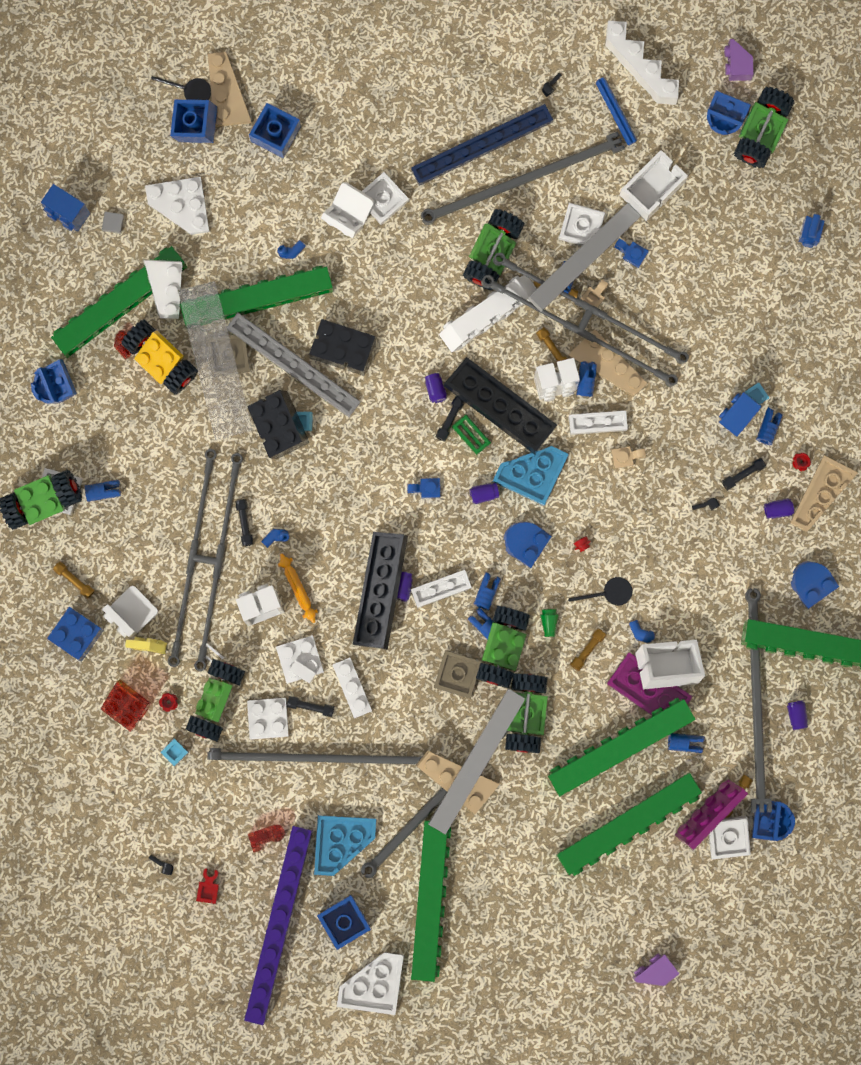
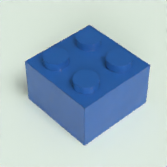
[170,99,217,143]
[249,103,301,159]
[41,184,90,232]
[719,392,762,437]
[47,607,104,662]
[317,895,372,950]

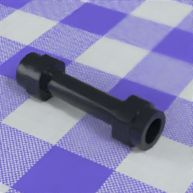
[435,396,465,442]
[721,458,766,491]
[235,499,254,547]
[287,696,335,718]

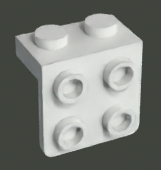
[321,182,374,238]
[102,586,158,638]

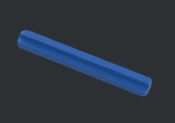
[596,77,637,145]

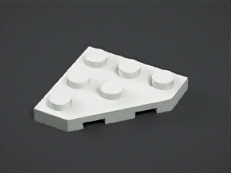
[145,177,210,235]
[337,952,404,1015]

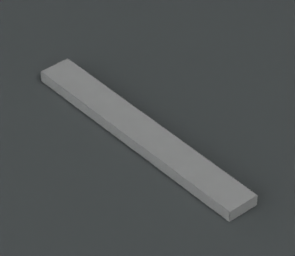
[528,203,641,312]
[226,313,361,417]
[428,689,525,835]

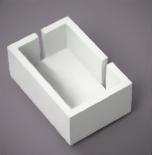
[620,150,688,221]
[534,358,580,402]
[235,584,285,626]
[635,640,705,689]

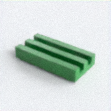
[452,415,491,455]

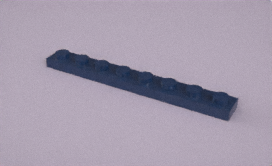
[411,104,553,186]

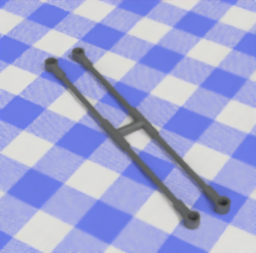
[481,253,689,387]
[168,449,243,672]

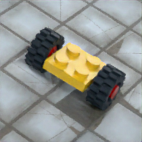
[121,319,198,395]

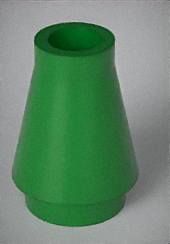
[540,609,559,637]

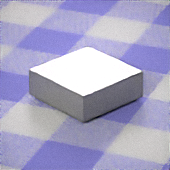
[102,212,124,234]

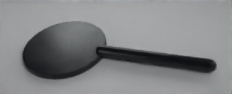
[151,76,211,100]
[568,577,633,606]

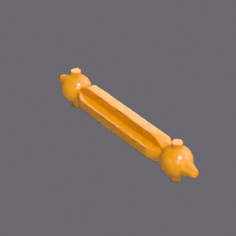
[278,553,318,623]

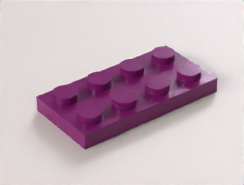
[607,652,693,716]
[674,779,748,850]

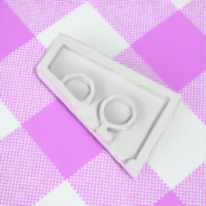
[143,259,182,319]

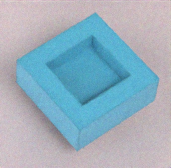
[745,383,769,404]
[297,412,313,431]
[160,739,189,766]

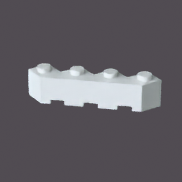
[605,21,679,105]
[439,276,537,352]

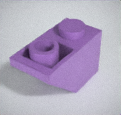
[724,39,754,81]
[633,953,679,986]

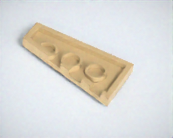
[208,52,252,127]
[567,330,648,397]
[789,455,858,532]
[416,751,499,814]

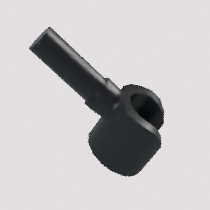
[542,73,562,97]
[692,498,720,511]
[149,855,174,875]

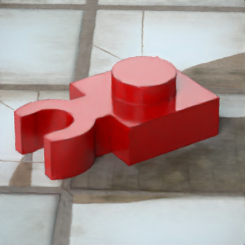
[196,868,219,904]

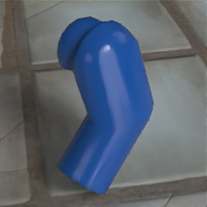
[277,240,306,259]
[261,529,290,548]
[629,620,655,643]

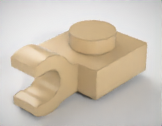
[581,279,608,308]
[611,446,646,469]

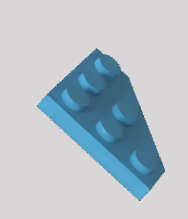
[492,446,569,506]
[314,816,376,876]

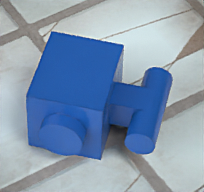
[798,214,825,248]

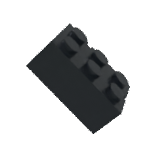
[309,319,376,376]
[247,390,310,459]

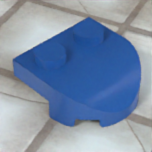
[707,90,751,135]
[31,359,77,404]
[504,522,552,568]
[791,561,839,609]
[752,801,795,841]

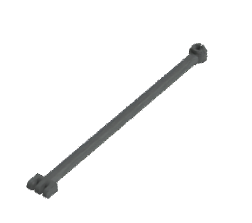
[421,132,625,225]
[745,588,772,813]
[361,731,509,878]
[207,748,423,764]

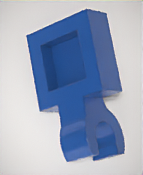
[614,238,649,268]
[407,478,440,499]

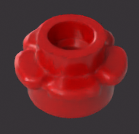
[792,453,811,471]
[573,536,591,552]
[159,693,178,712]

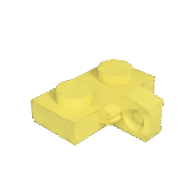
[125,637,167,654]

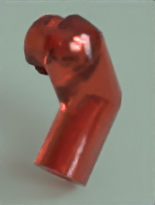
[114,330,132,360]

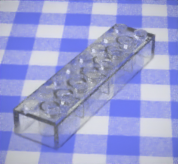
[178,281,253,440]

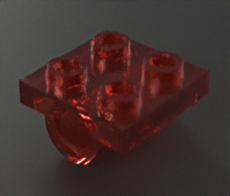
[100,679,151,732]

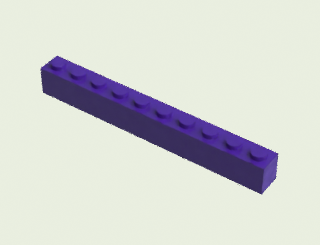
[244,826,313,1025]

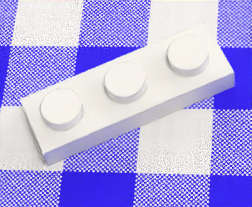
[569,411,628,435]
[411,570,472,608]
[333,658,372,719]

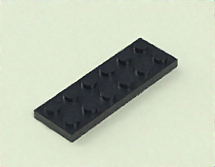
[444,357,557,454]
[352,532,408,650]

